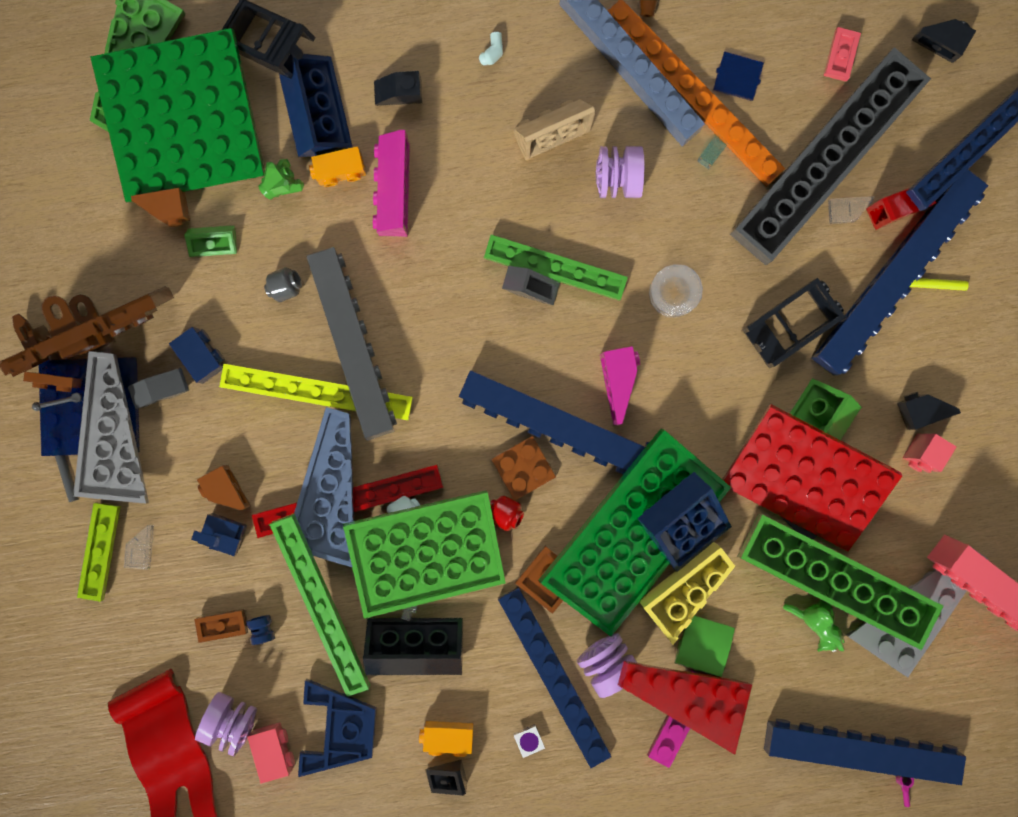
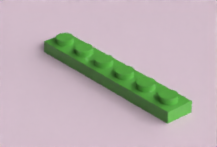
[484,235,628,301]

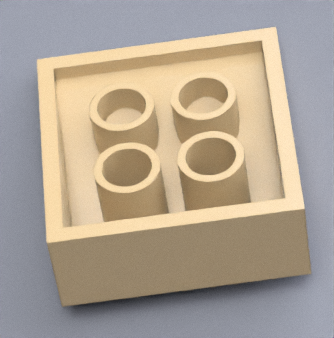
[514,99,595,161]

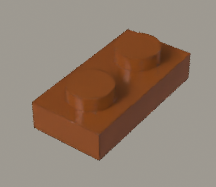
[23,372,82,392]
[194,609,248,643]

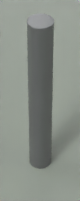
[48,432,79,503]

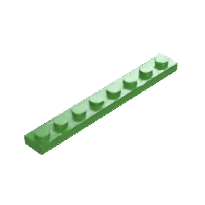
[269,514,370,697]

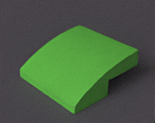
[674,616,735,677]

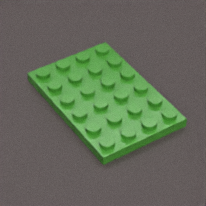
[343,490,506,618]

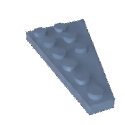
[294,407,354,567]

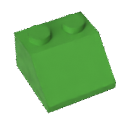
[789,378,862,440]

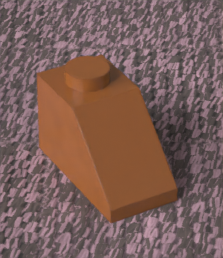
[131,188,190,227]
[197,465,251,510]

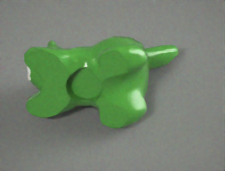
[783,600,845,652]

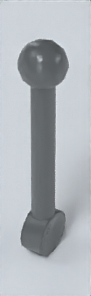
[32,393,83,411]

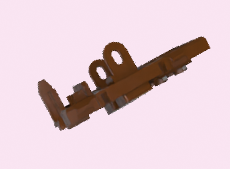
[0,286,174,377]

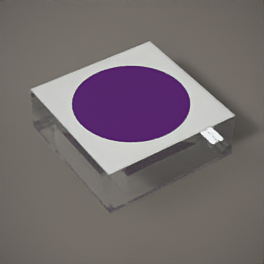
[513,724,545,758]

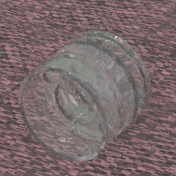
[649,264,703,318]

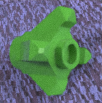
[258,159,304,200]

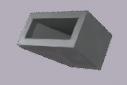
[502,266,560,305]

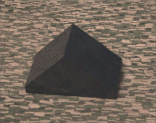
[426,759,468,796]

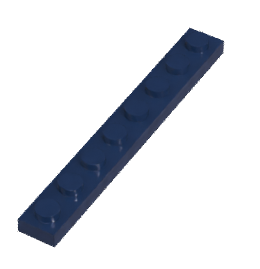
[906,87,1018,211]
[498,587,612,768]

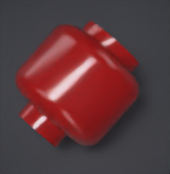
[490,495,524,531]

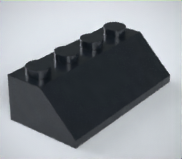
[363,618,463,675]

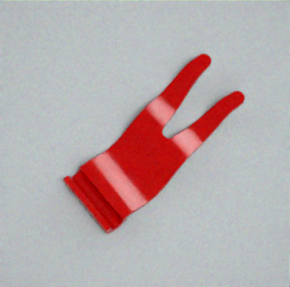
[108,669,218,817]

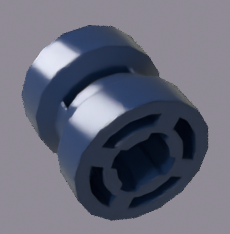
[246,615,275,645]

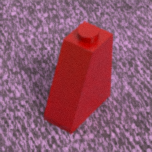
[866,188,936,230]

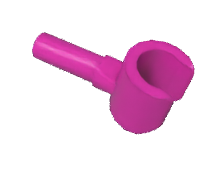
[896,776,914,807]

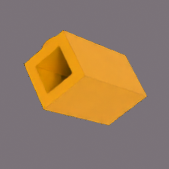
[309,146,366,187]
[419,721,474,757]

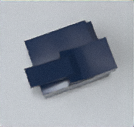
[191,513,247,556]

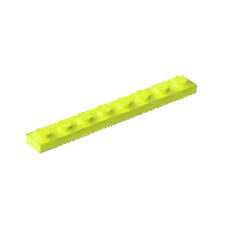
[219,364,413,420]

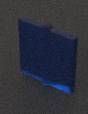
[713,51,764,101]

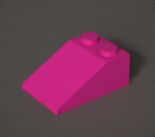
[600,346,640,425]

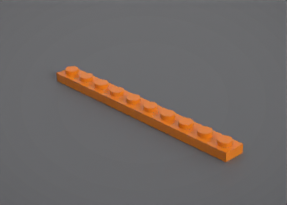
[608,0,785,187]

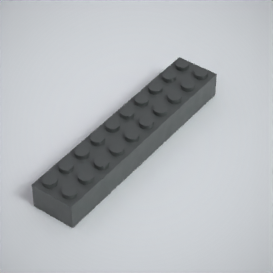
[730,47,931,265]

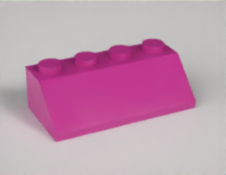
[373,130,410,237]

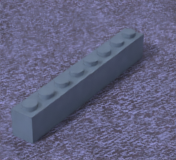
[559,0,705,147]

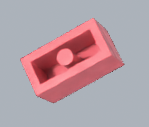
[903,434,957,473]
[247,722,295,784]

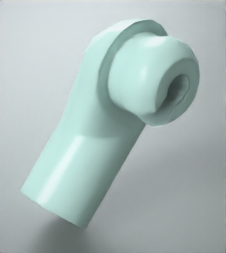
[479,32,503,66]

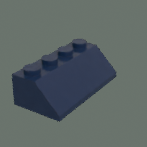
[279,54,353,157]

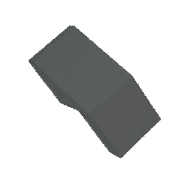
[128,368,189,409]

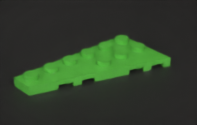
[89,0,186,132]

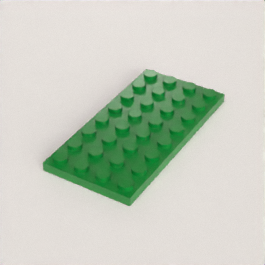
[538,428,731,637]

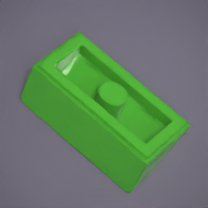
[184,225,237,257]

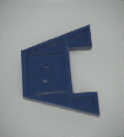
[298,679,376,777]

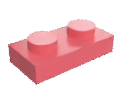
[823,27,861,82]

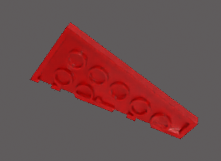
[618,661,752,755]

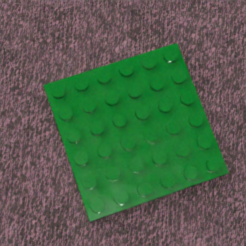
[90,28,265,203]

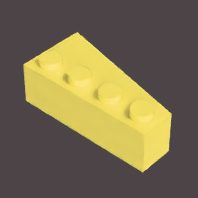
[640,542,735,645]

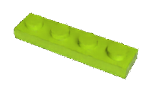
[77,502,121,602]

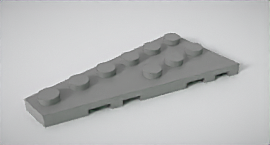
[74,351,149,504]
[846,546,988,678]

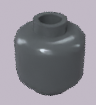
[264,267,302,302]

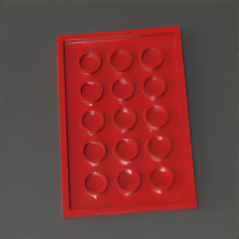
[722,404,902,552]

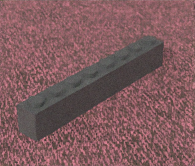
[306,247,397,441]

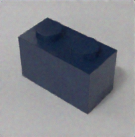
[169,327,225,384]

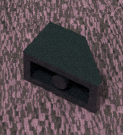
[912,19,976,63]
[374,71,423,106]
[897,392,961,430]

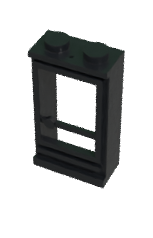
[222,0,316,79]
[742,278,845,368]

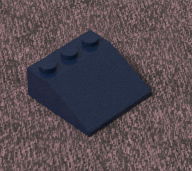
[637,472,732,572]

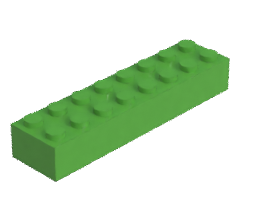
[737,514,943,650]

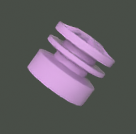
[596,146,644,198]
[577,633,637,698]
[195,692,257,757]

